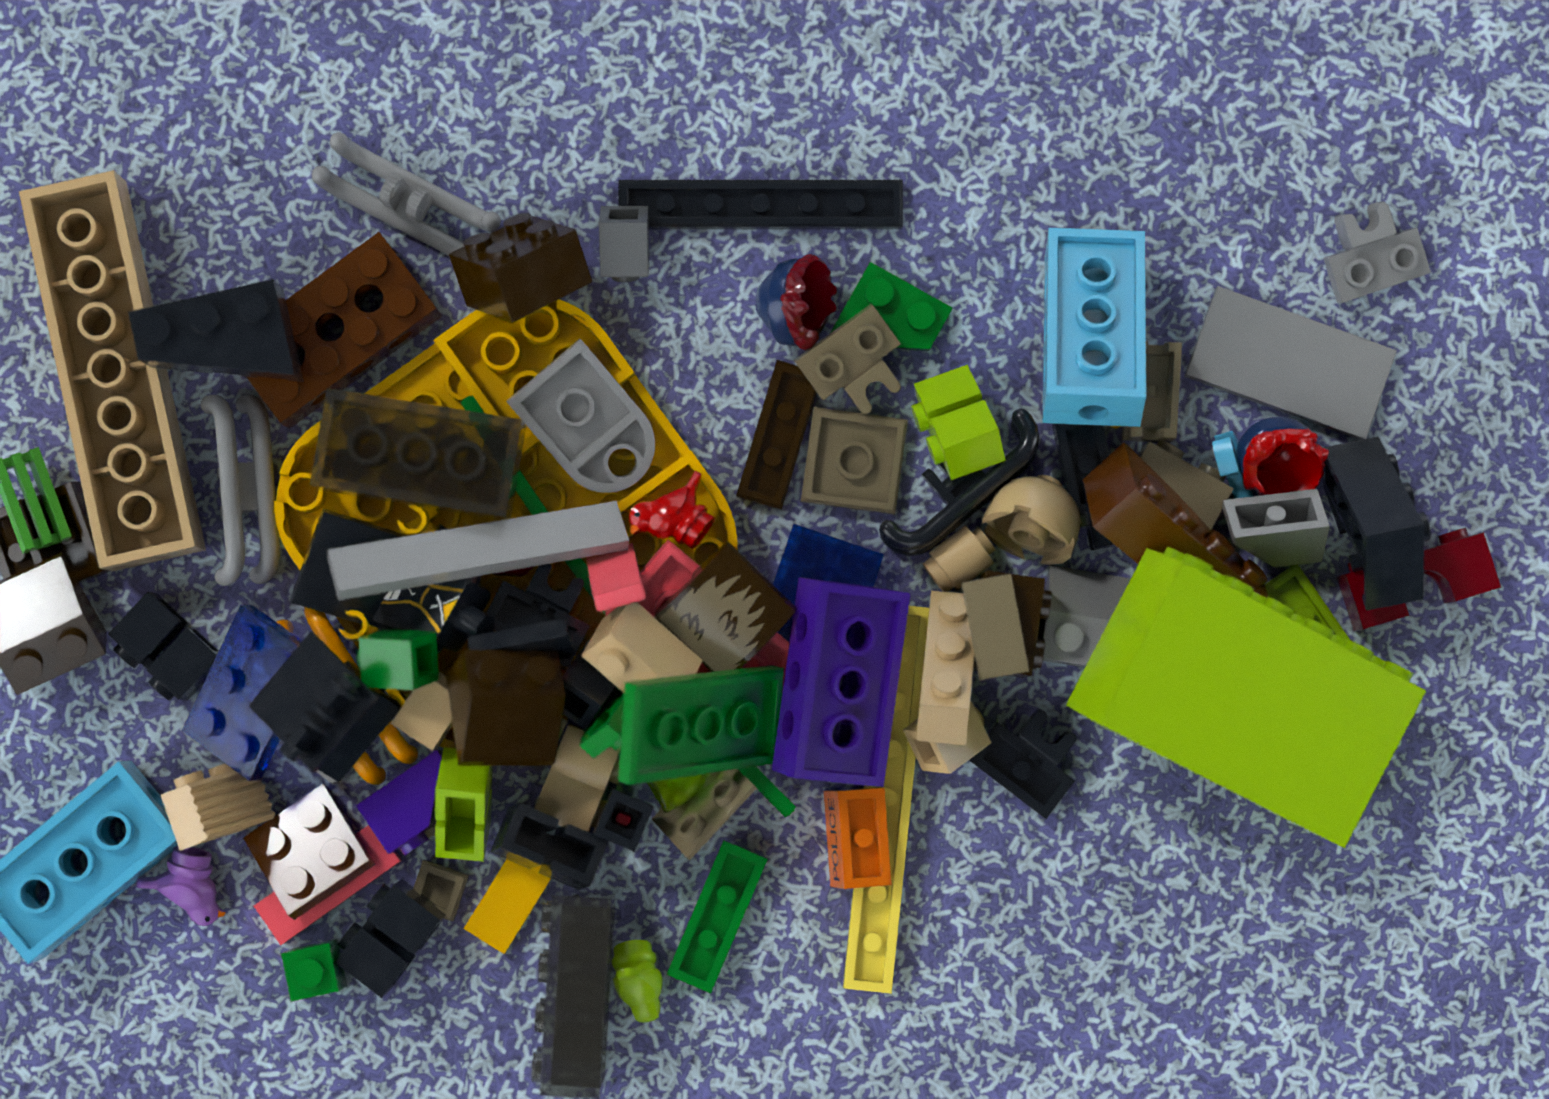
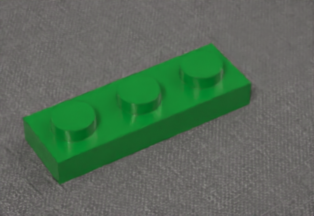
[666,840,768,994]

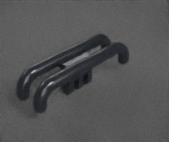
[879,408,1040,556]

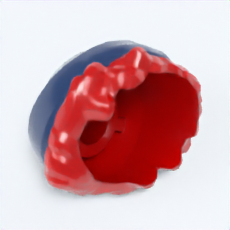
[1236,416,1329,496]

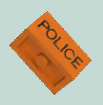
[824,787,892,889]

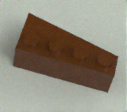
[1083,442,1269,598]

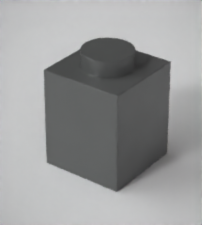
[599,206,650,282]

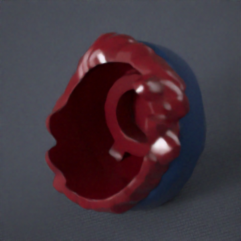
[755,254,837,350]

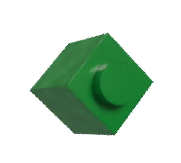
[357,629,439,690]
[281,939,347,1002]

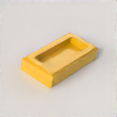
[463,859,551,954]

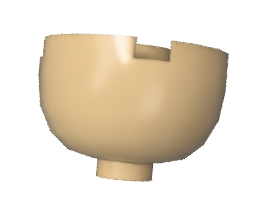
[982,475,1081,565]

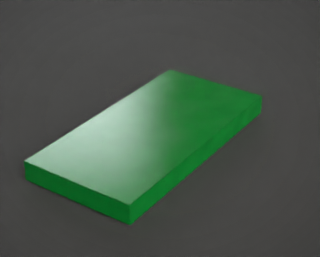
[618,665,784,785]

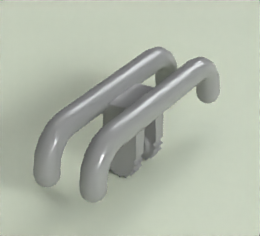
[311,132,501,256]

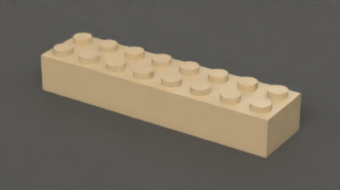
[19,170,206,572]

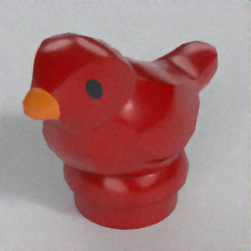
[629,470,715,549]

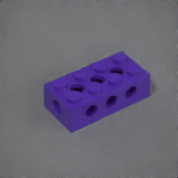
[772,577,911,787]

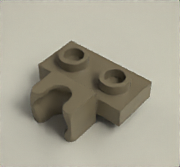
[794,304,901,415]

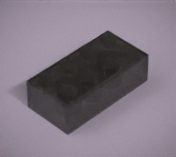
[310,388,526,520]
[531,890,616,1099]

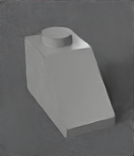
[1222,489,1330,567]

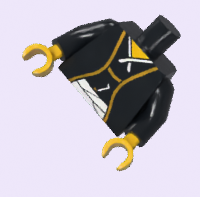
[339,505,495,654]

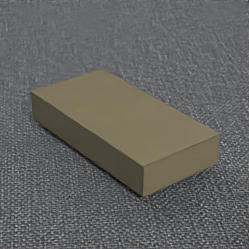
[961,574,1029,680]

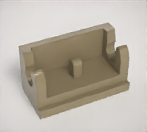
[1122,341,1182,443]

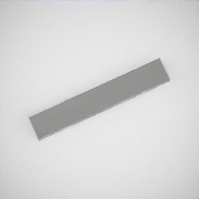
[328,501,629,600]

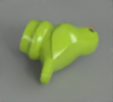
[611,940,663,1023]

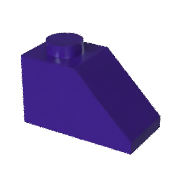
[356,750,443,856]

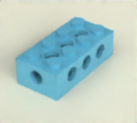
[1042,228,1146,427]
[0,761,178,964]

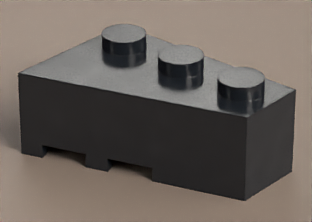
[1323,437,1430,611]

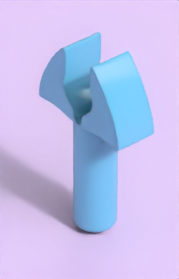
[1212,431,1254,499]

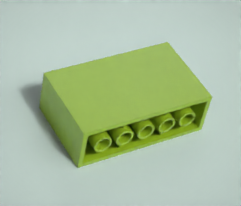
[1066,546,1426,849]

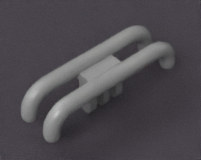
[200,394,280,586]

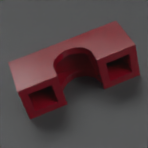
[1337,527,1501,631]

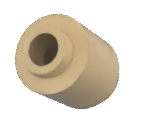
[922,526,996,592]

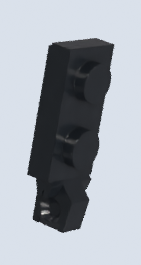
[1052,423,1113,551]

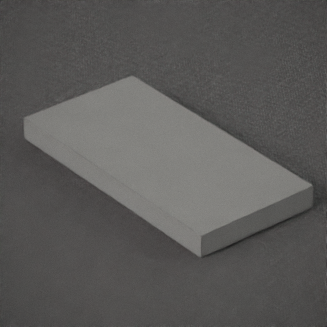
[1184,286,1397,440]

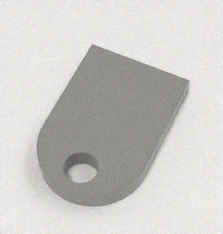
[506,338,655,493]

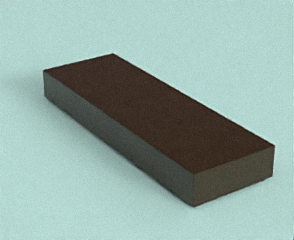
[736,360,817,511]

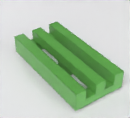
[0,447,72,554]

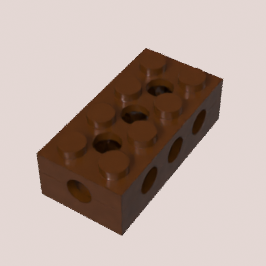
[246,232,442,429]

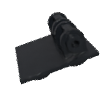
[248,632,379,773]

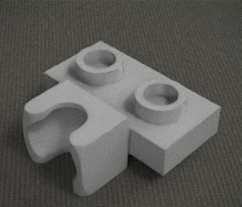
[1323,201,1431,303]

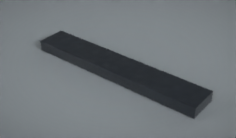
[618,180,903,229]

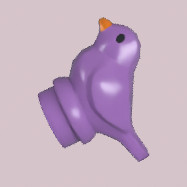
[136,846,226,926]

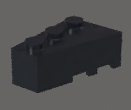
[128,279,304,382]

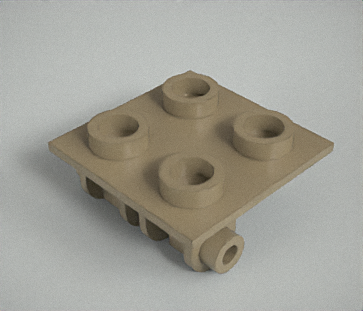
[652,769,757,861]

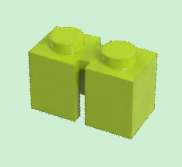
[911,364,1006,480]
[435,747,492,862]

